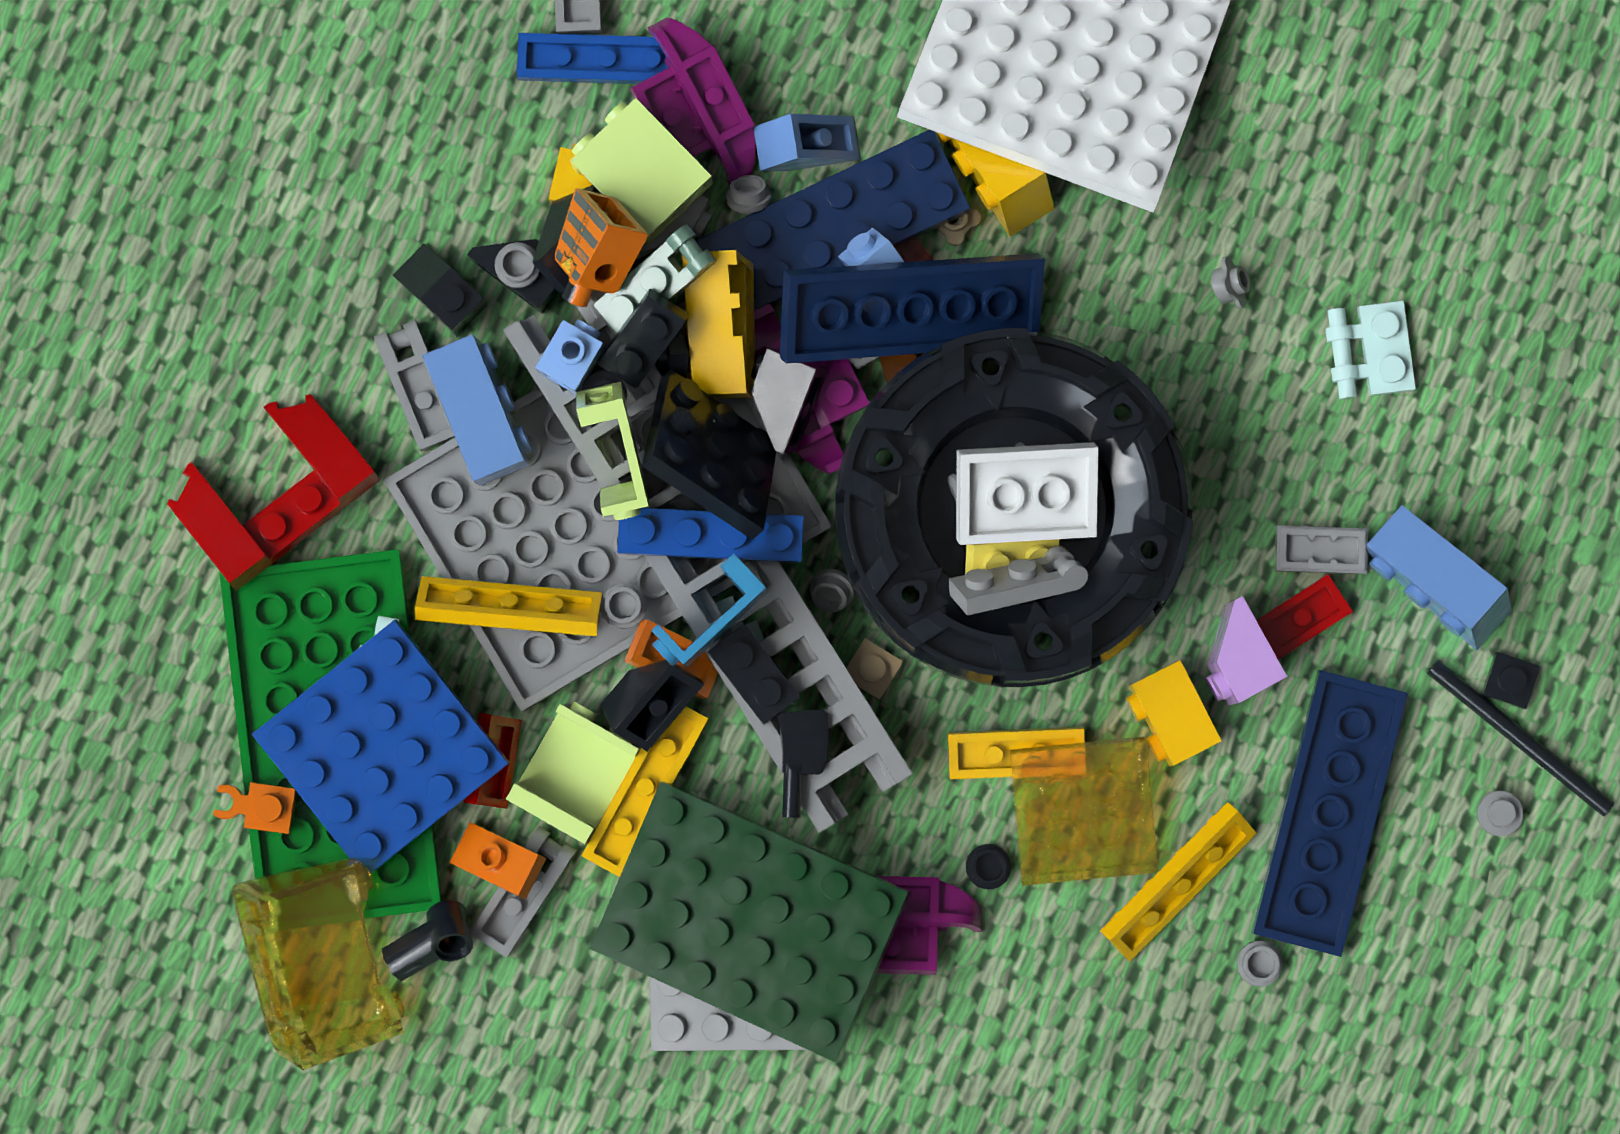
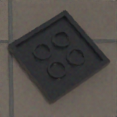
[642,369,777,540]

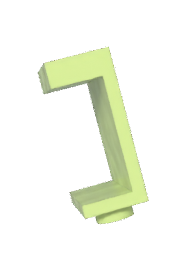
[570,98,713,246]
[576,382,649,520]
[506,701,640,844]

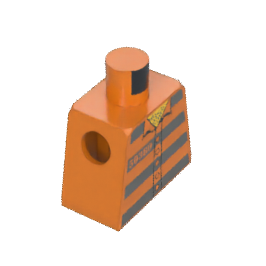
[555,188,648,307]

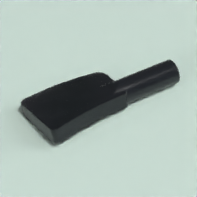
[777,709,829,818]

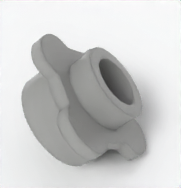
[1211,256,1250,308]

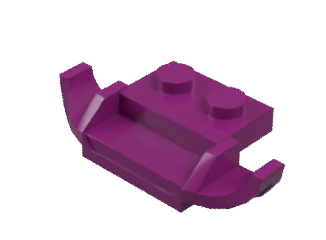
[629,17,756,186]
[754,303,870,474]
[877,876,982,975]

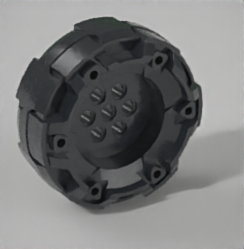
[835,328,1193,688]

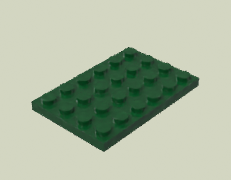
[589,781,911,1063]

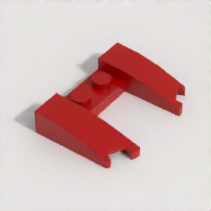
[167,394,379,591]

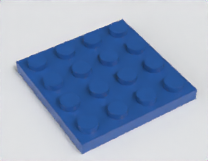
[252,620,510,878]

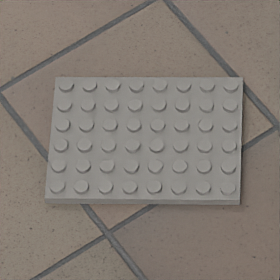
[384,301,832,712]

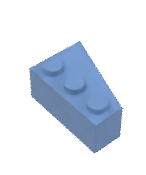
[422,334,532,486]
[1366,505,1512,651]

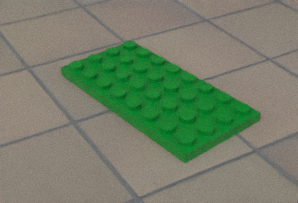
[219,549,442,932]

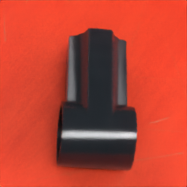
[382,900,473,982]

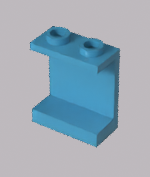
[651,554,767,668]

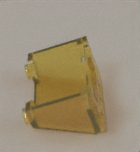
[232,858,404,1070]

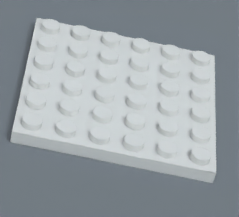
[897,0,1230,212]

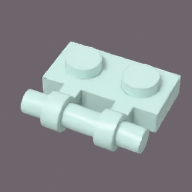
[1325,301,1416,399]

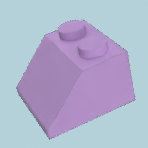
[1205,596,1287,706]

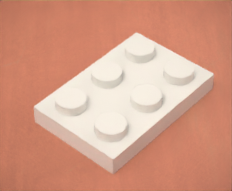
[956,442,1098,545]

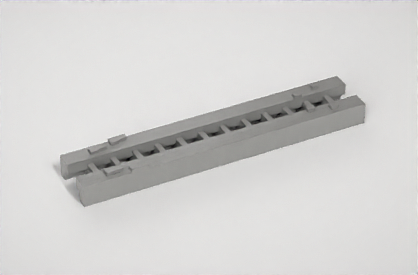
[503,290,913,833]

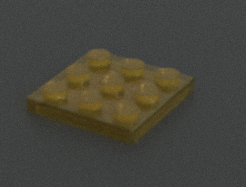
[1009,737,1158,886]

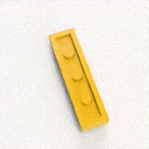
[415,576,602,636]
[581,706,709,877]
[1100,802,1257,962]

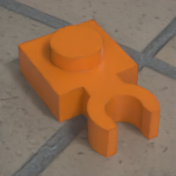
[213,782,297,834]

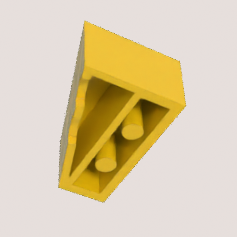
[934,131,1055,237]
[682,250,755,399]

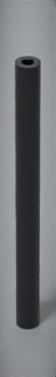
[1427,660,1614,816]

